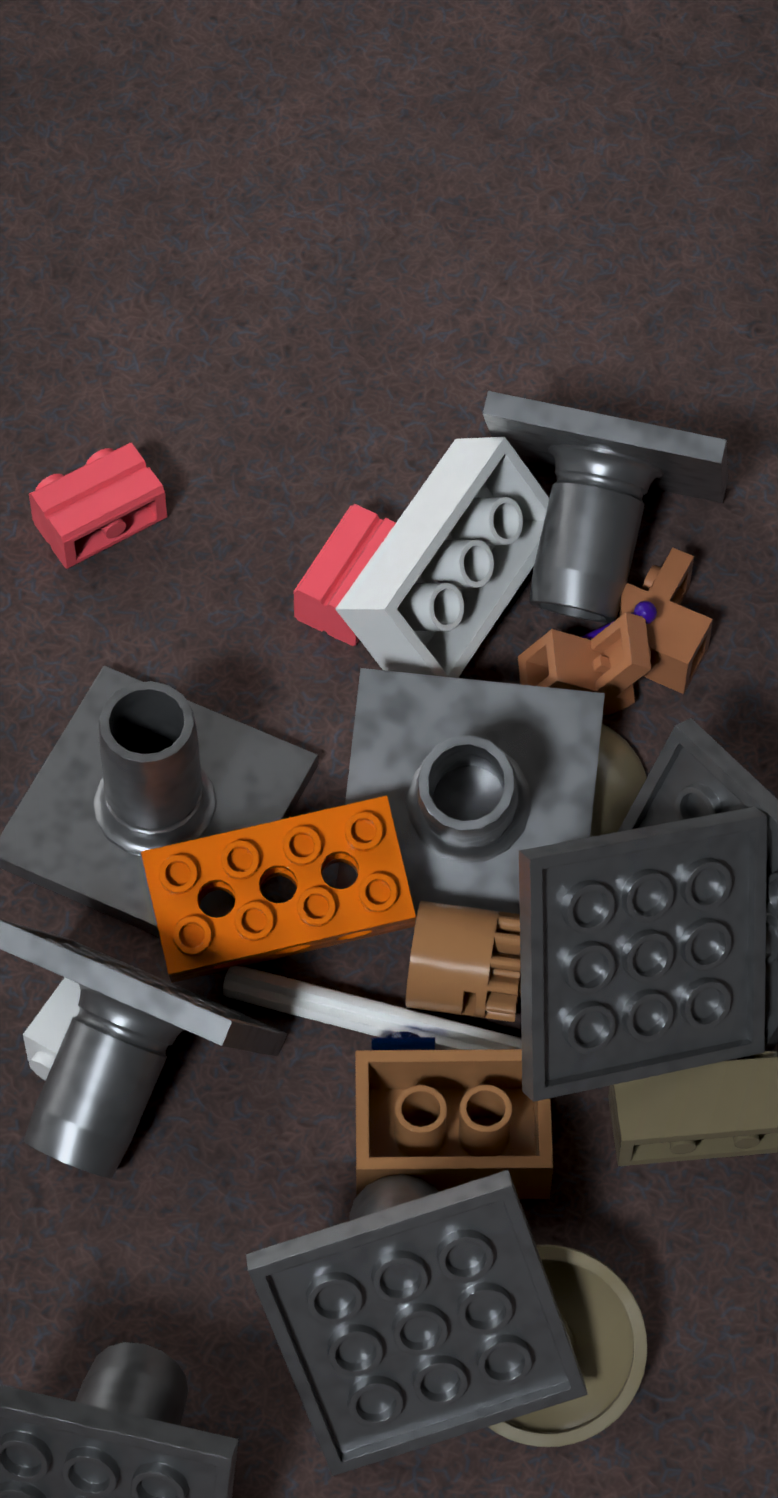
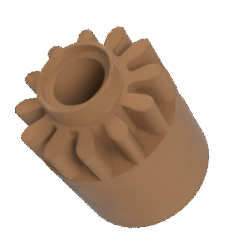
[406,900,521,1022]

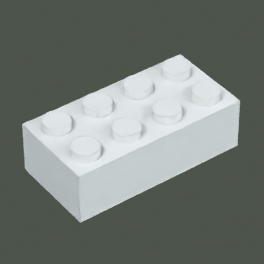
[335,437,549,678]

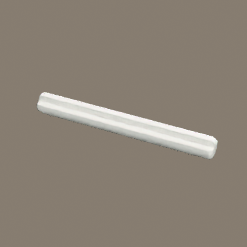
[223,966,522,1050]

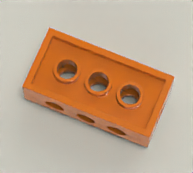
[141,795,416,983]

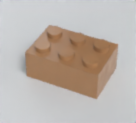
[355,1049,553,1199]

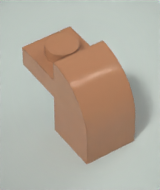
[619,547,713,694]
[518,612,651,715]

